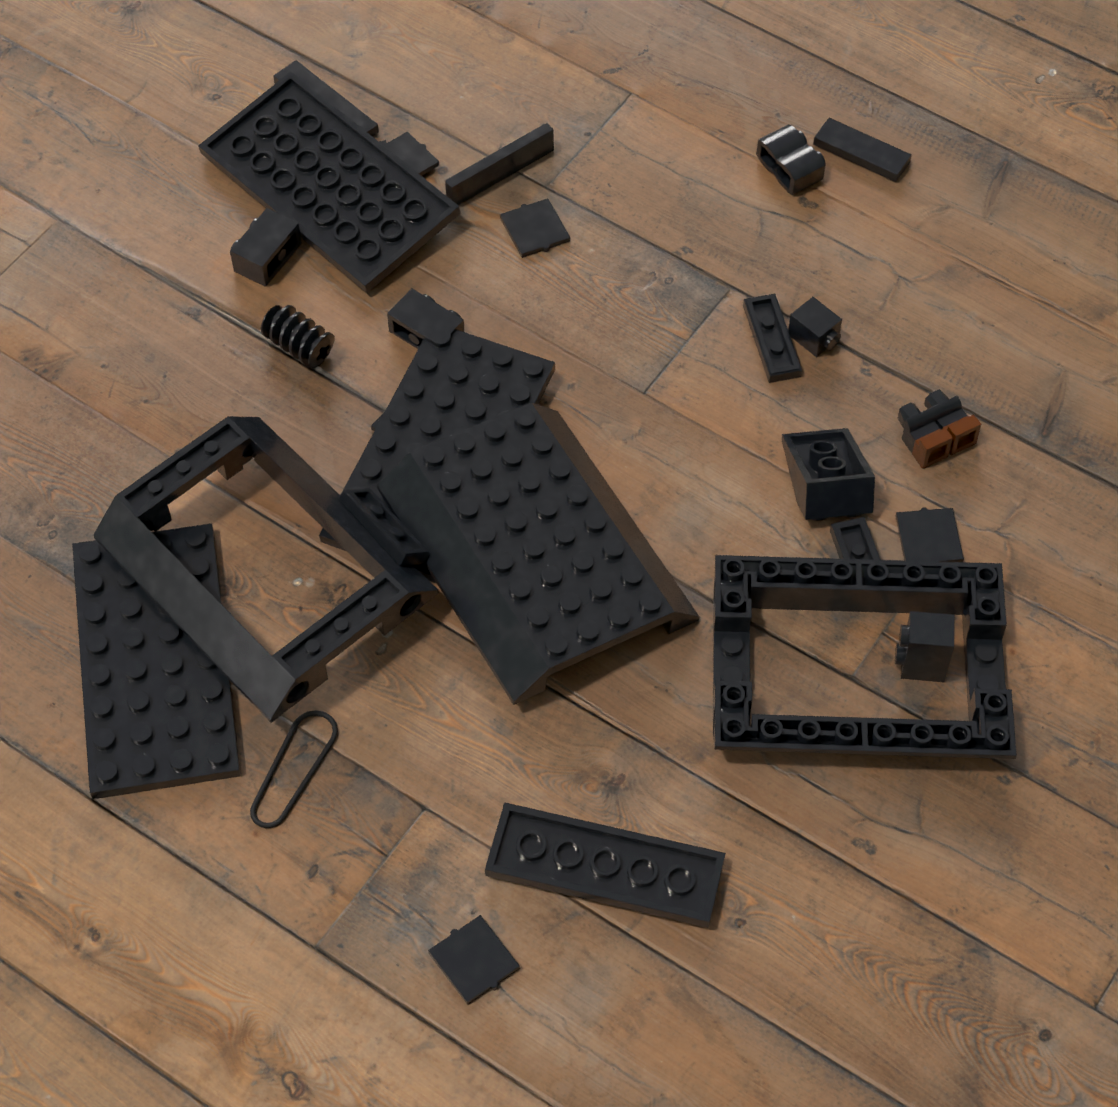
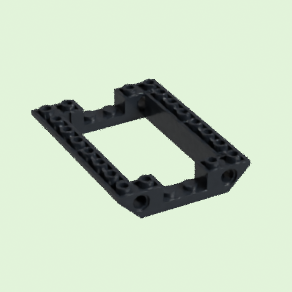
[93,416,439,723]
[713,555,1017,759]

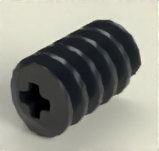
[260,305,335,369]

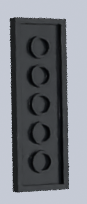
[485,802,726,928]

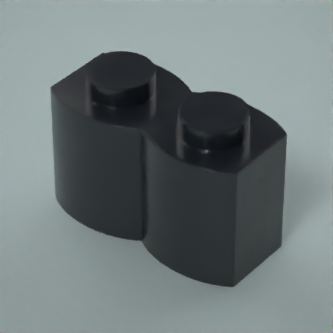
[756,124,826,195]

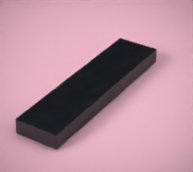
[273,60,379,136]
[445,123,554,205]

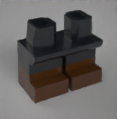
[898,389,982,469]

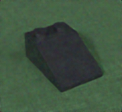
[782,428,875,521]

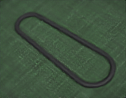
[250,710,338,828]

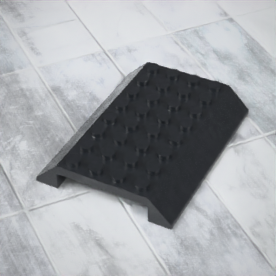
[377,403,700,705]

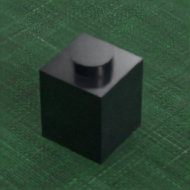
[788,297,842,357]

